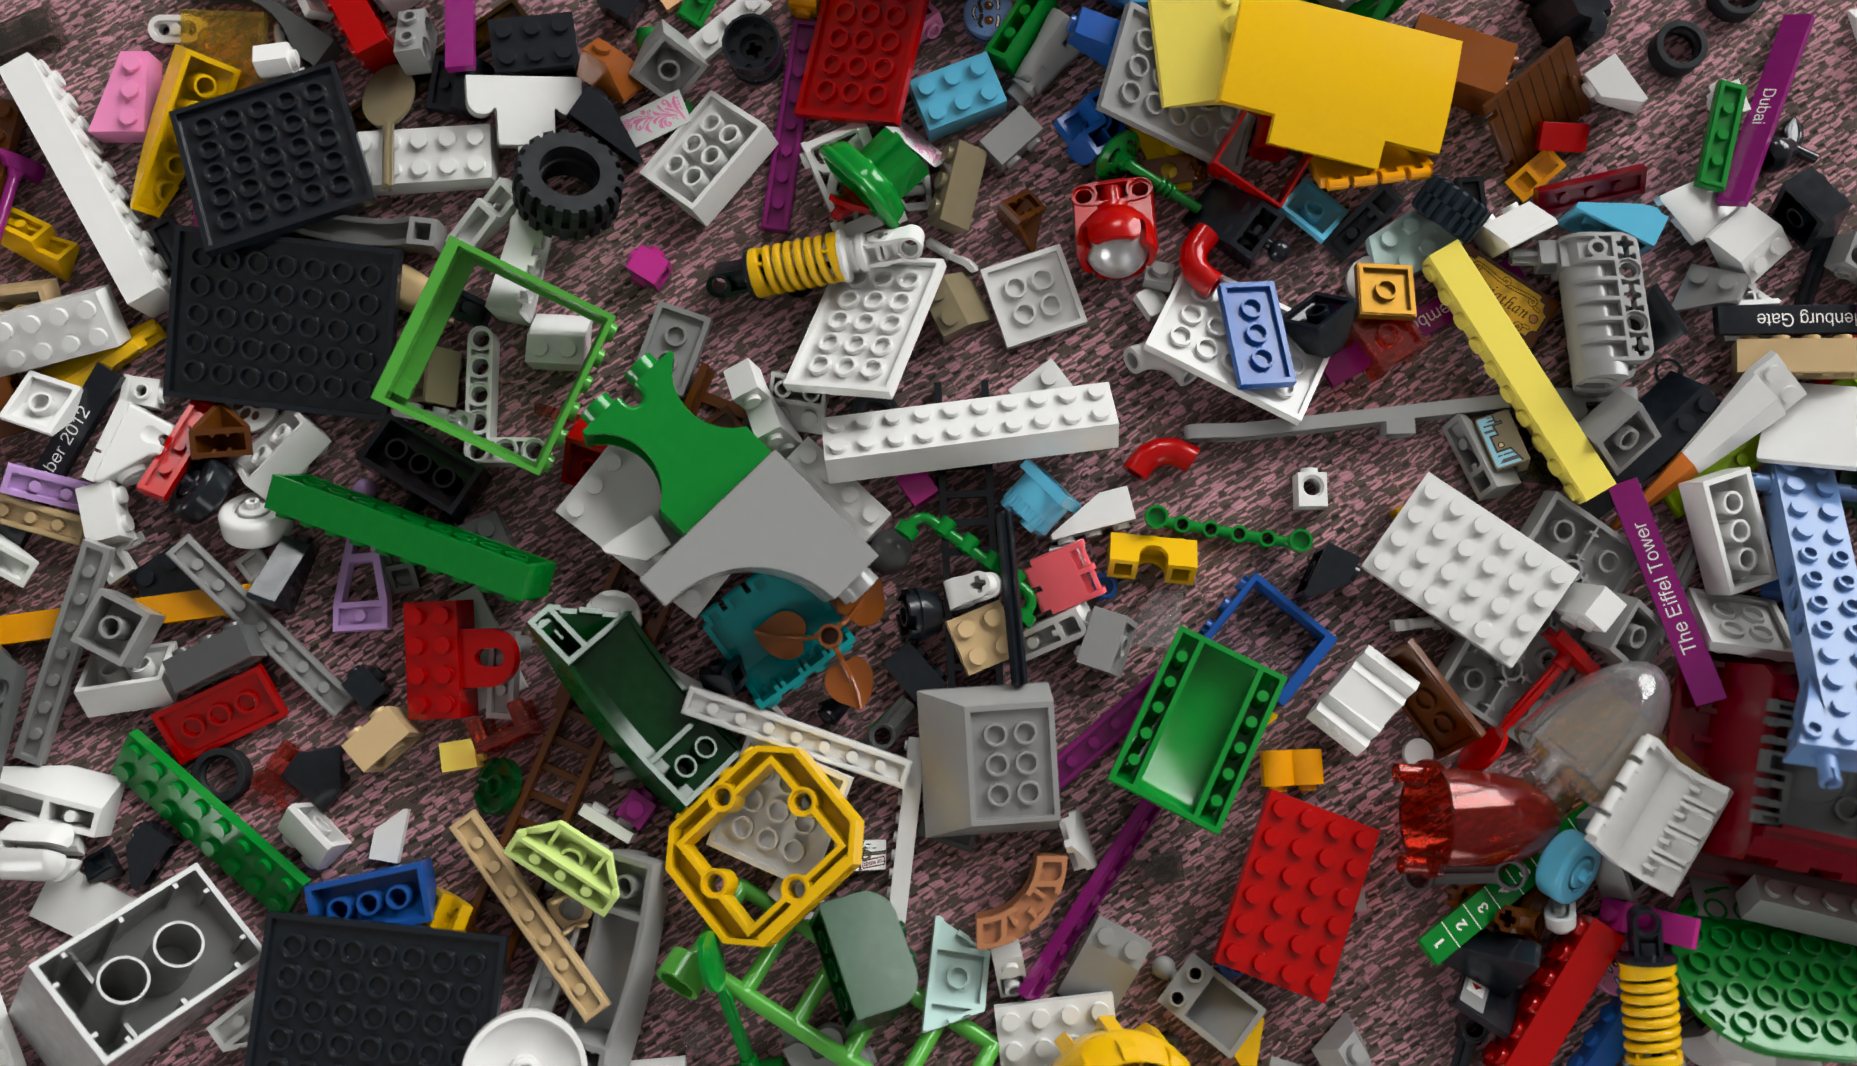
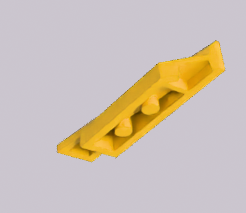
[38,319,167,387]

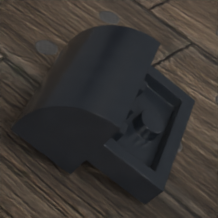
[425,55,495,123]

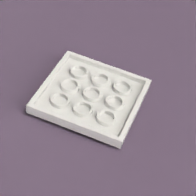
[706,736,854,889]
[994,991,1116,1066]

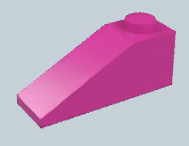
[1599,897,1701,950]

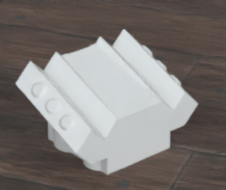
[1306,645,1420,757]

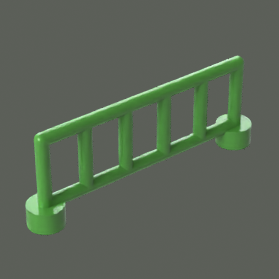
[656,878,999,1066]

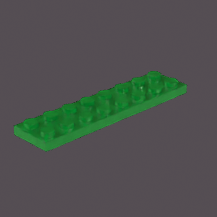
[111,728,311,912]

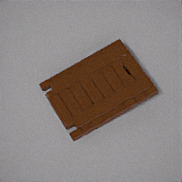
[1482,36,1591,177]

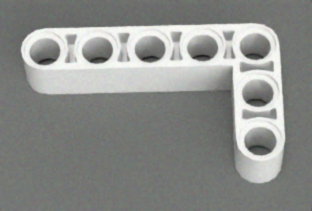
[464,326,552,467]

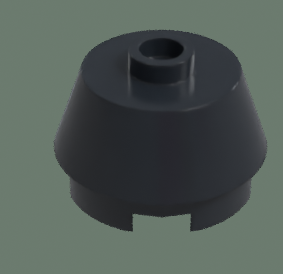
[896,585,945,643]

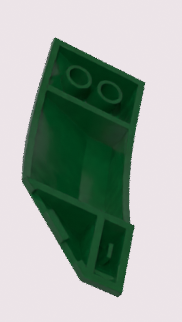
[526,604,743,815]

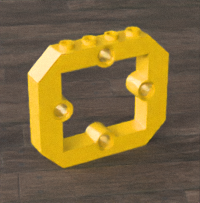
[665,745,865,947]

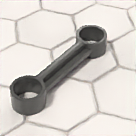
[1403,858,1529,892]

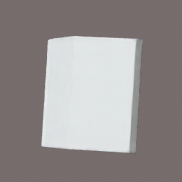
[0,370,83,436]

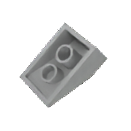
[1056,912,1153,1010]

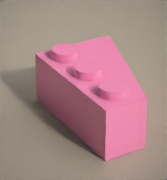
[88,51,163,143]

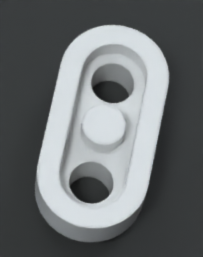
[148,15,207,45]
[1544,898,1577,935]

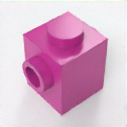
[626,244,674,292]

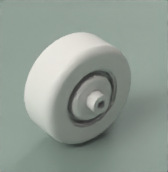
[218,492,294,549]

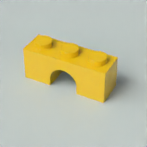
[1106,532,1198,585]

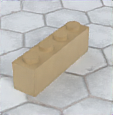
[1731,334,1857,380]

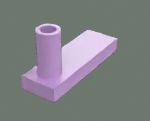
[0,462,93,512]

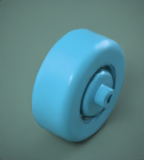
[1535,829,1601,904]

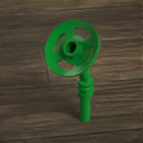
[1096,130,1202,214]

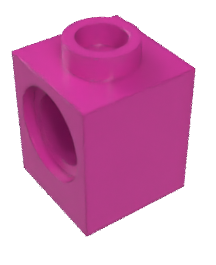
[896,472,939,510]

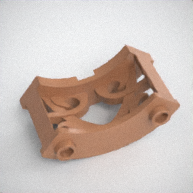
[975,852,1067,950]

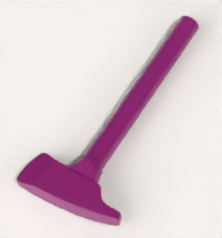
[0,149,46,244]

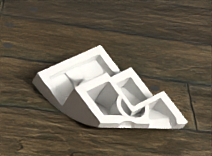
[1653,181,1737,245]

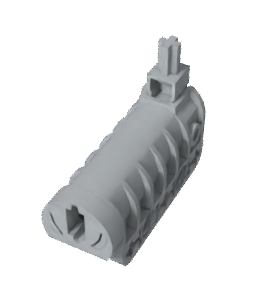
[1508,232,1654,398]

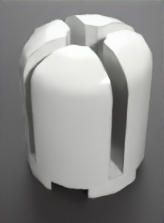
[0,821,86,883]

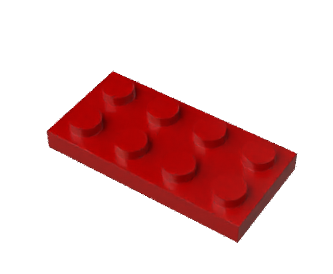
[150,663,290,765]

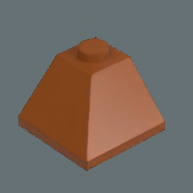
[576,37,646,104]

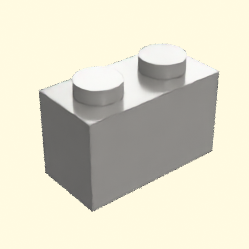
[979,105,1043,174]

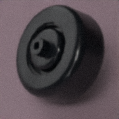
[169,458,234,525]

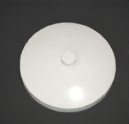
[462,1008,588,1066]

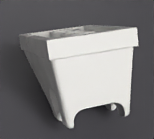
[81,398,175,488]

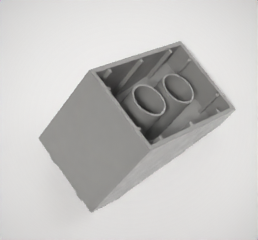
[8,862,262,1066]

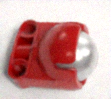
[1071,177,1159,279]

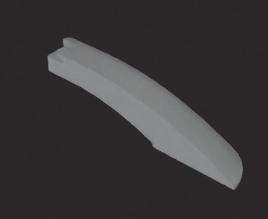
[564,849,669,1066]

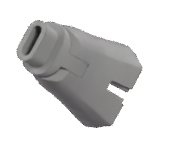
[1006,8,1082,106]

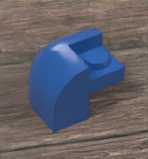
[1053,86,1125,165]

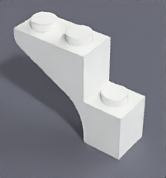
[723,358,803,457]

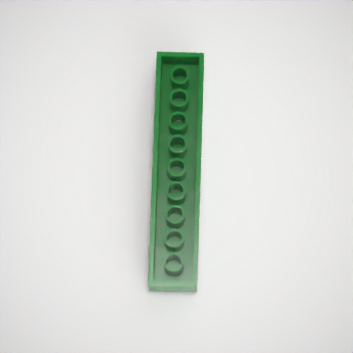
[264,474,557,603]

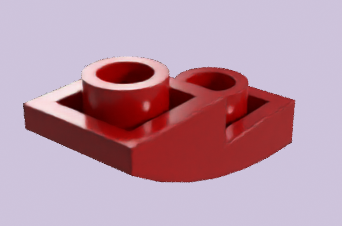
[1534,121,1590,152]

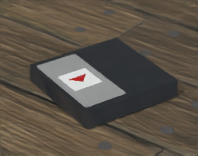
[1452,974,1521,1040]

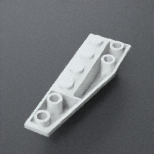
[0,765,126,838]

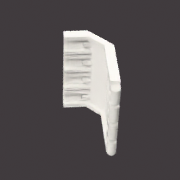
[1584,733,1734,897]

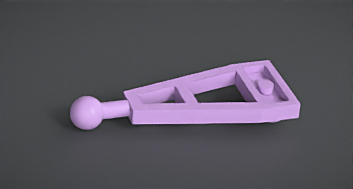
[333,479,392,633]

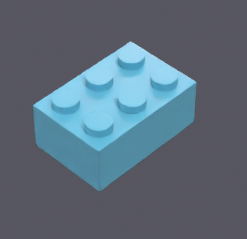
[909,51,1007,142]

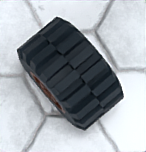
[1411,174,1491,243]

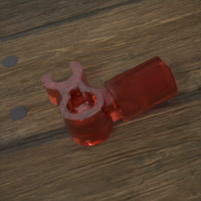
[251,739,301,809]

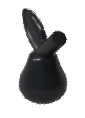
[1761,117,1819,173]

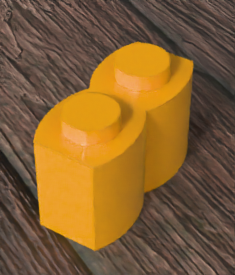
[1259,748,1324,792]

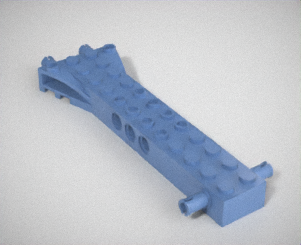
[1751,463,1857,789]

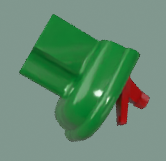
[819,127,929,229]

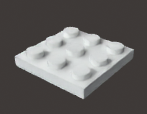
[980,244,1088,350]
[1685,587,1795,663]

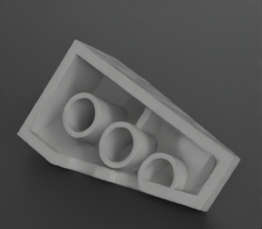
[1312,1013,1372,1066]

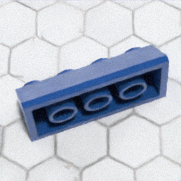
[304,858,437,925]

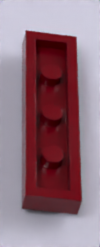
[1533,163,1647,214]

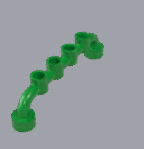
[1144,505,1313,553]
[894,512,1037,629]

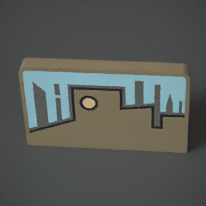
[1475,409,1531,473]

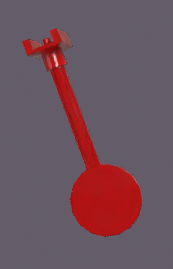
[1457,626,1602,775]

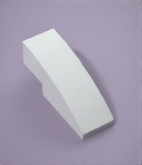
[445,177,517,249]
[0,534,40,588]

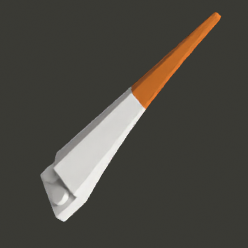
[1610,350,1807,531]

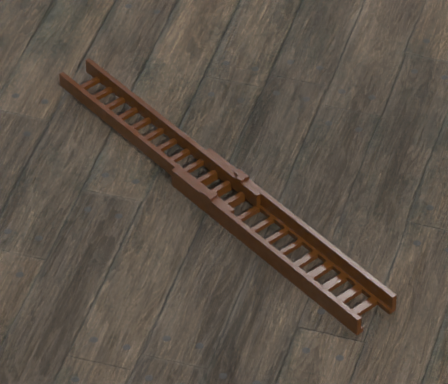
[465,362,752,977]

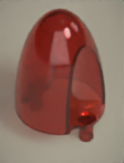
[1391,759,1562,878]

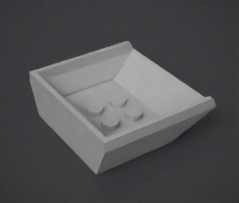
[917,681,1061,838]

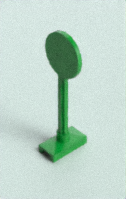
[698,931,787,1066]

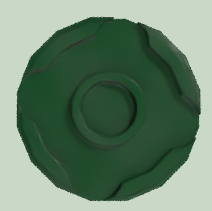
[474,757,522,816]

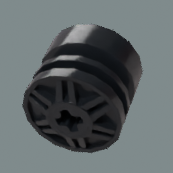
[722,13,786,86]

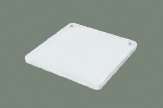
[1756,383,1857,471]

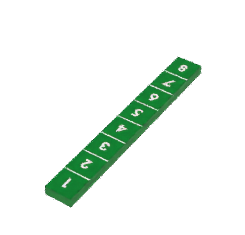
[1415,802,1590,965]

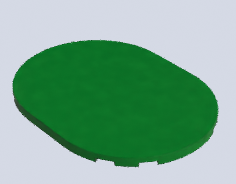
[1664,886,1857,1064]

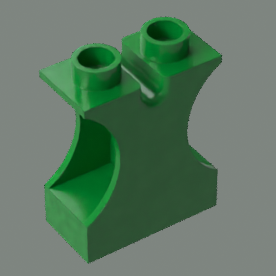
[581,350,771,539]

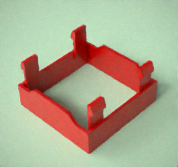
[1206,110,1313,209]

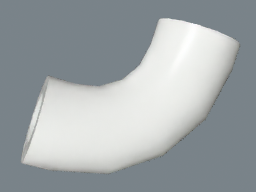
[1123,342,1198,386]

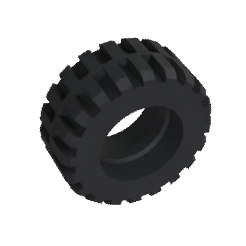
[512,129,624,241]

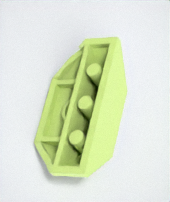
[502,820,620,917]

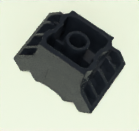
[1518,0,1613,57]

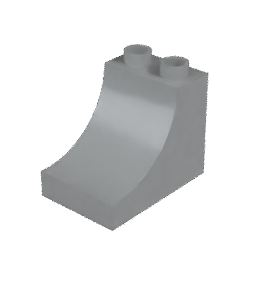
[640,449,879,609]

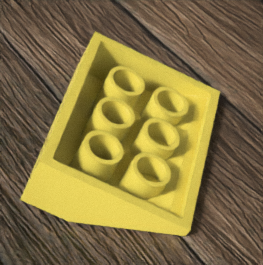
[1148,0,1239,108]

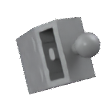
[1152,952,1267,1059]

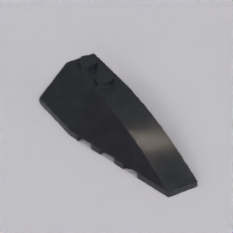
[1578,370,1721,520]

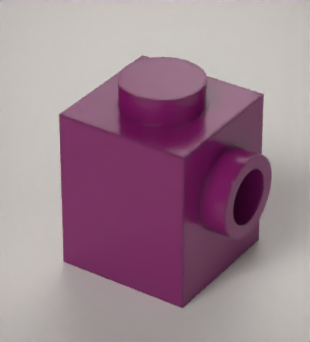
[615,787,662,830]

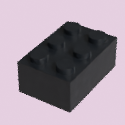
[487,11,579,77]

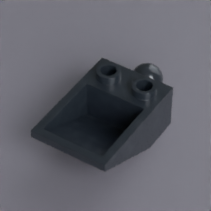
[1181,178,1290,270]

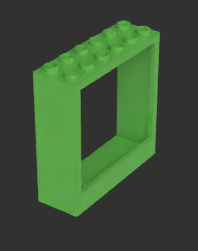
[371,235,619,476]

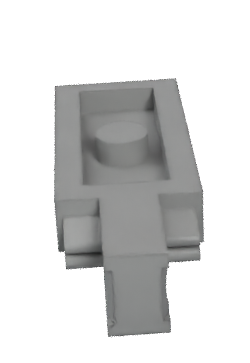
[392,402,476,432]

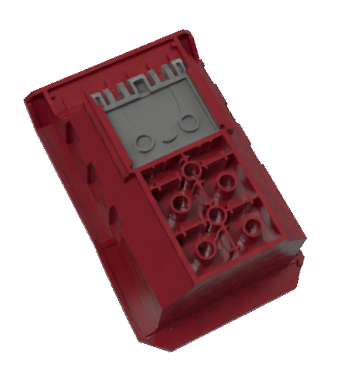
[1664,651,1857,898]

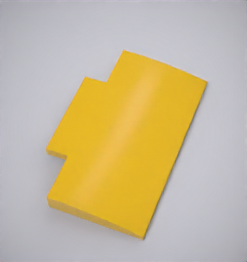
[1215,0,1463,170]

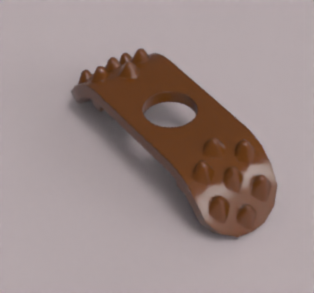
[1126,154,1208,185]

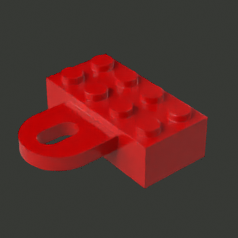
[403,599,520,720]

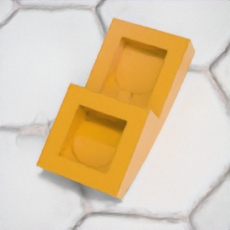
[1504,151,1567,203]

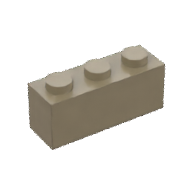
[927,139,988,235]

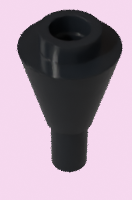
[817,697,851,726]

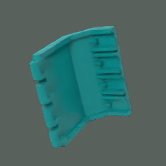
[700,573,856,710]

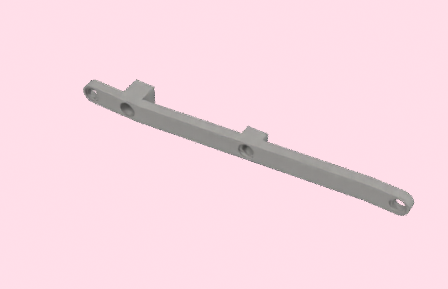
[1184,387,1639,443]

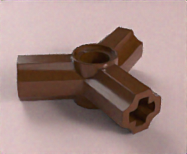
[1494,885,1550,964]

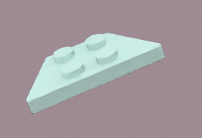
[1365,210,1464,276]
[921,915,991,1033]

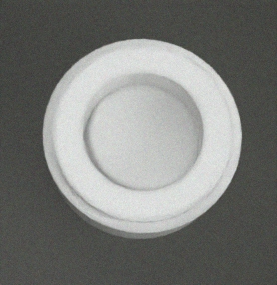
[1402,738,1433,768]

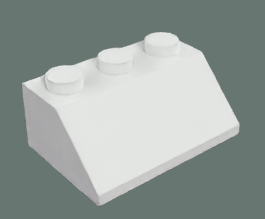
[233,410,332,500]
[74,641,179,718]

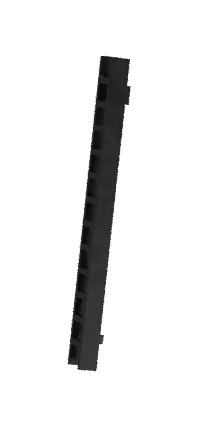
[934,380,1004,688]

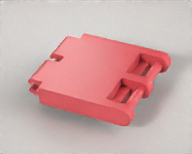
[1023,538,1107,614]

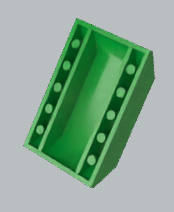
[1107,625,1288,836]

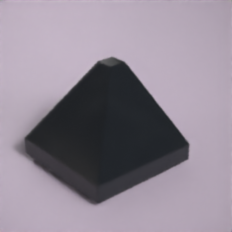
[83,844,125,884]

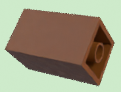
[1411,12,1519,116]

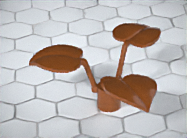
[754,577,885,710]

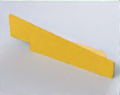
[1,207,80,282]

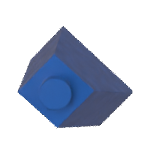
[1066,6,1120,68]

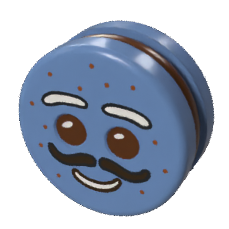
[963,0,1013,45]

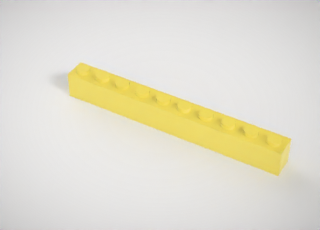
[1421,239,1617,505]

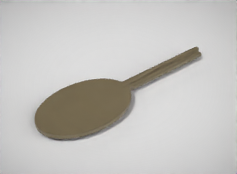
[362,64,415,191]

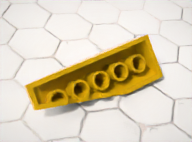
[130,44,242,218]

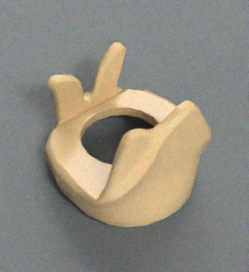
[546,889,594,936]

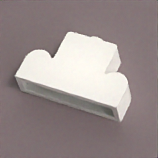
[464,75,582,153]

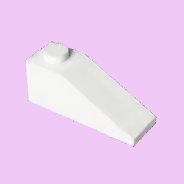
[1023,601,1091,661]

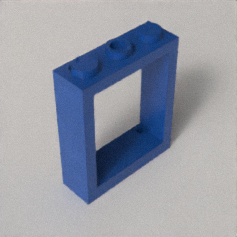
[1198,572,1338,707]

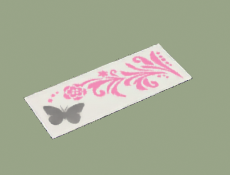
[612,89,692,157]
[885,120,942,167]

